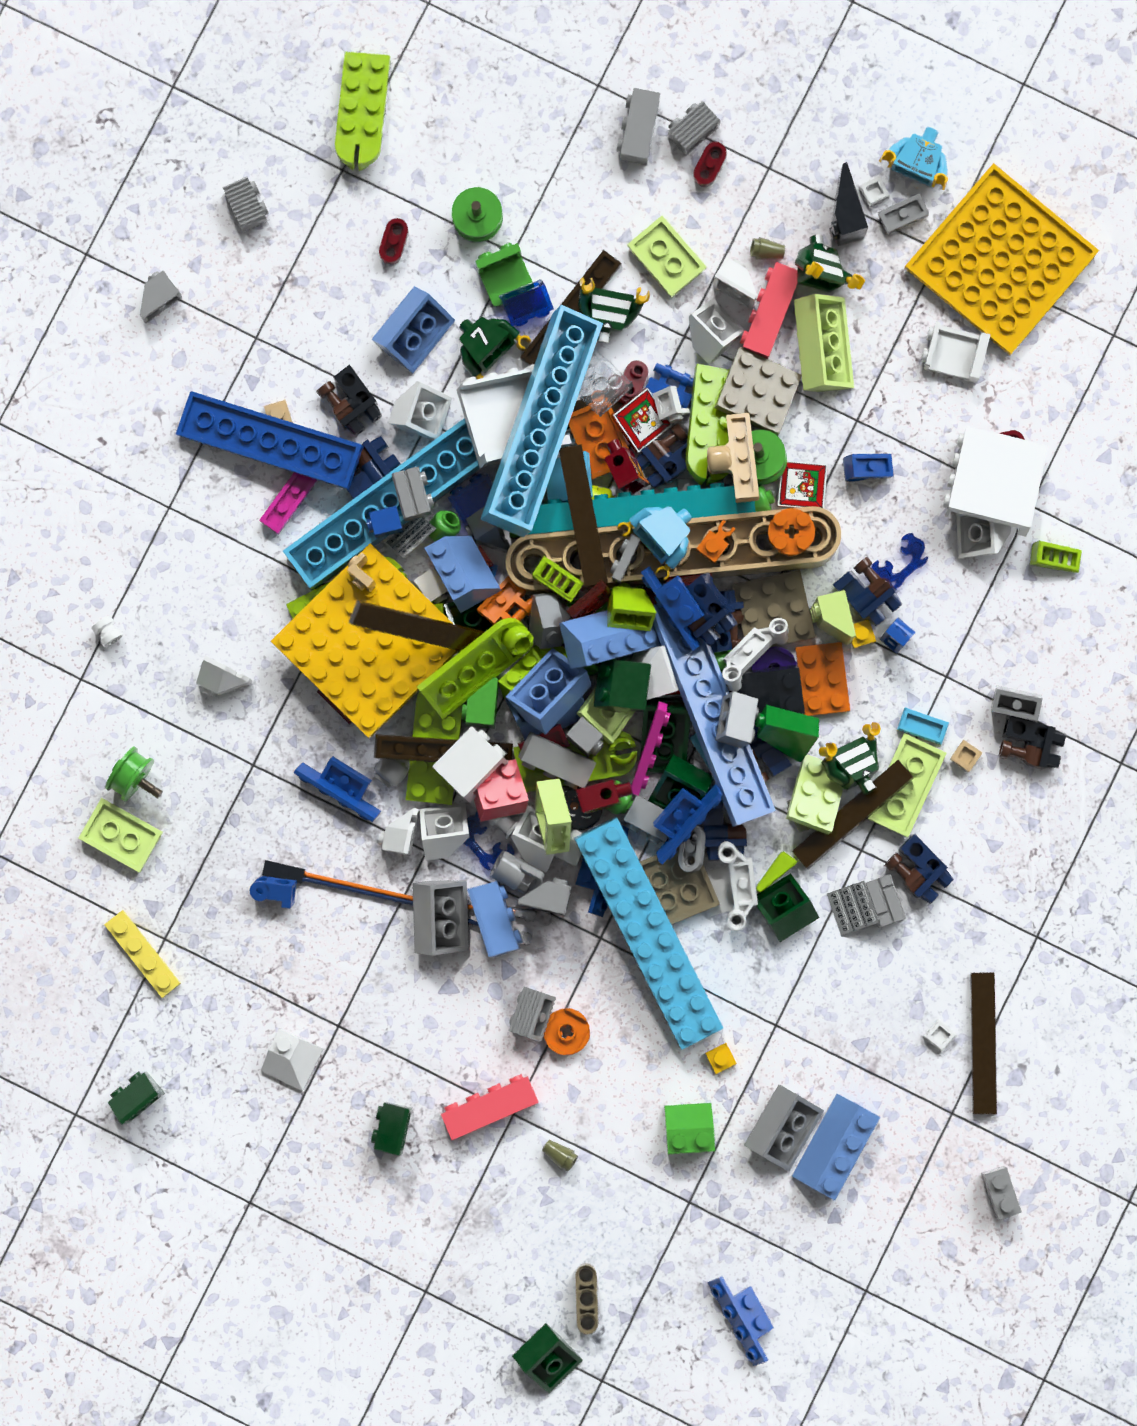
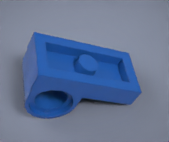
[843,454,894,482]
[879,617,916,654]

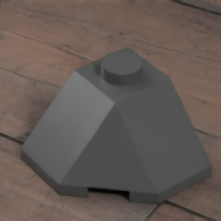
[464,506,510,553]
[529,592,572,649]

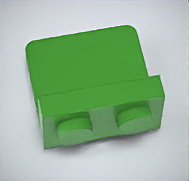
[475,243,535,307]

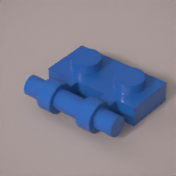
[645,363,694,417]

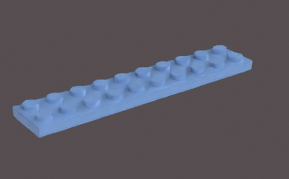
[653,604,776,827]

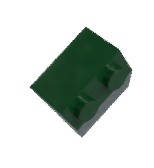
[640,697,691,773]

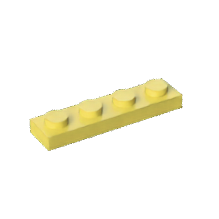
[104,910,181,998]

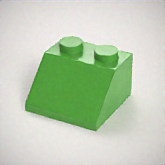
[462,678,499,729]
[664,1103,715,1154]

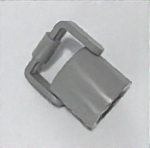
[489,850,544,895]

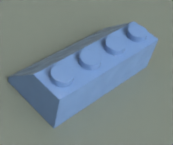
[559,610,660,669]
[792,1093,880,1200]

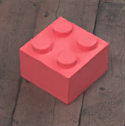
[473,759,529,822]

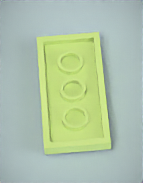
[868,733,947,838]

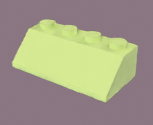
[794,294,854,392]

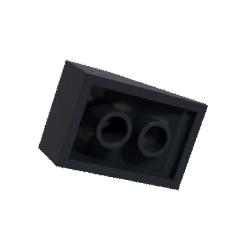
[829,162,868,246]
[727,665,805,714]

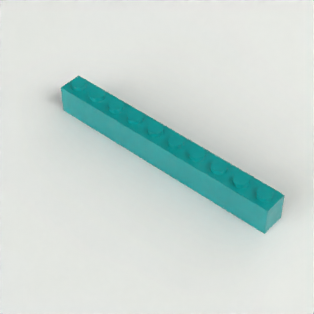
[527,483,756,535]

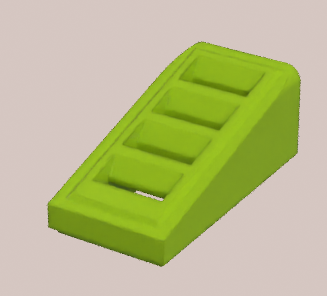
[1030,540,1082,573]
[531,556,584,603]
[756,851,798,893]

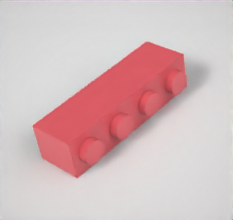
[740,262,798,359]
[441,1074,539,1140]

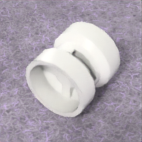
[91,615,123,648]

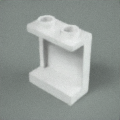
[921,321,990,383]
[432,726,508,803]

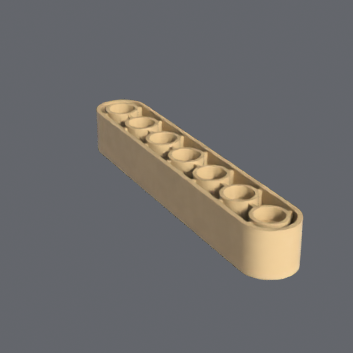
[505,506,841,596]

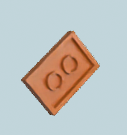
[568,398,629,480]
[795,642,850,716]

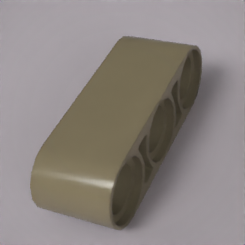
[575,1263,598,1334]

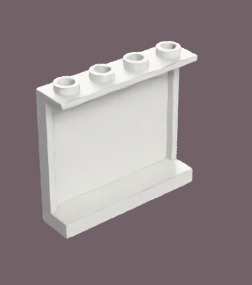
[456,364,571,468]
[943,426,1048,537]

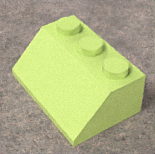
[810,590,856,645]

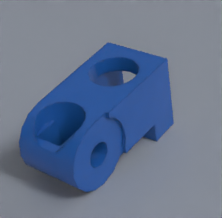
[249,876,297,909]

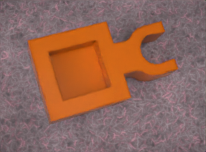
[696,520,736,564]

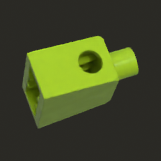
[607,583,656,631]

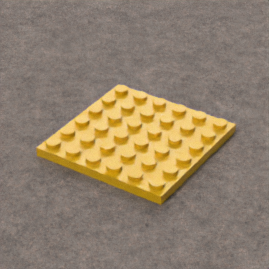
[904,163,1100,355]
[271,543,458,739]

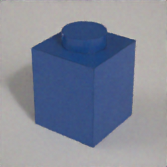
[366,506,403,538]

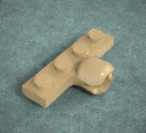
[707,413,759,503]

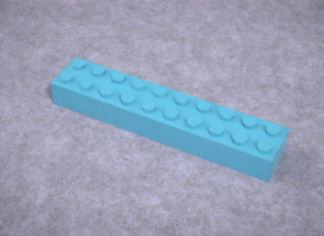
[480,305,603,537]
[283,418,481,591]
[574,817,724,1050]

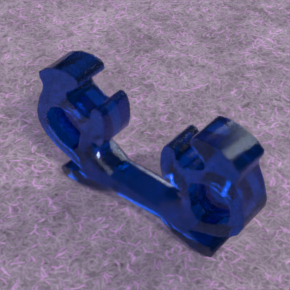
[871,533,928,589]
[463,812,515,870]

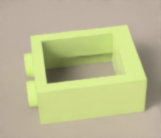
[535,779,571,855]

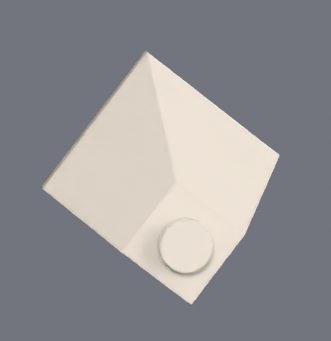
[713,259,757,310]
[689,299,744,364]
[388,381,452,440]
[956,513,1011,559]
[631,646,679,700]
[419,803,469,861]
[511,806,556,873]
[261,1028,323,1091]

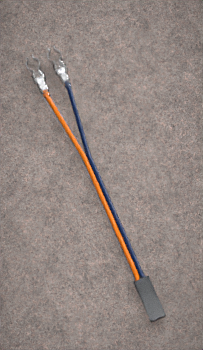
[262,860,555,949]

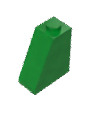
[755,705,819,762]

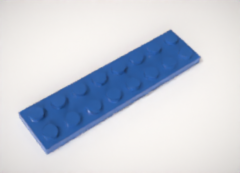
[176,391,364,490]

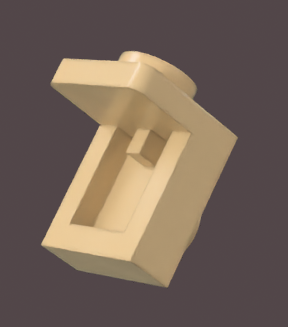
[347,553,376,592]

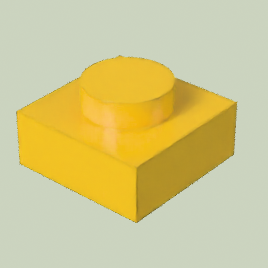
[851,619,876,649]
[705,1042,737,1074]

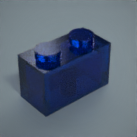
[499,279,554,327]
[448,473,493,524]

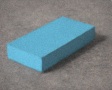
[897,708,949,745]

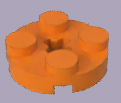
[768,508,815,556]
[544,1008,590,1055]

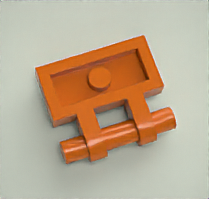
[477,576,532,625]

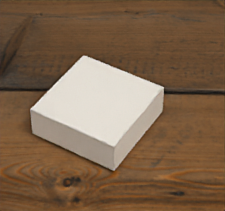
[858,176,890,207]
[923,1019,957,1052]

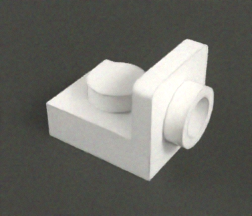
[653,386,690,423]

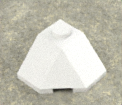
[196,656,252,697]
[379,808,419,856]

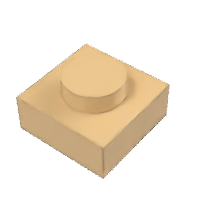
[264,399,293,423]
[950,739,983,772]

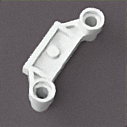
[722,618,789,692]
[718,841,758,931]

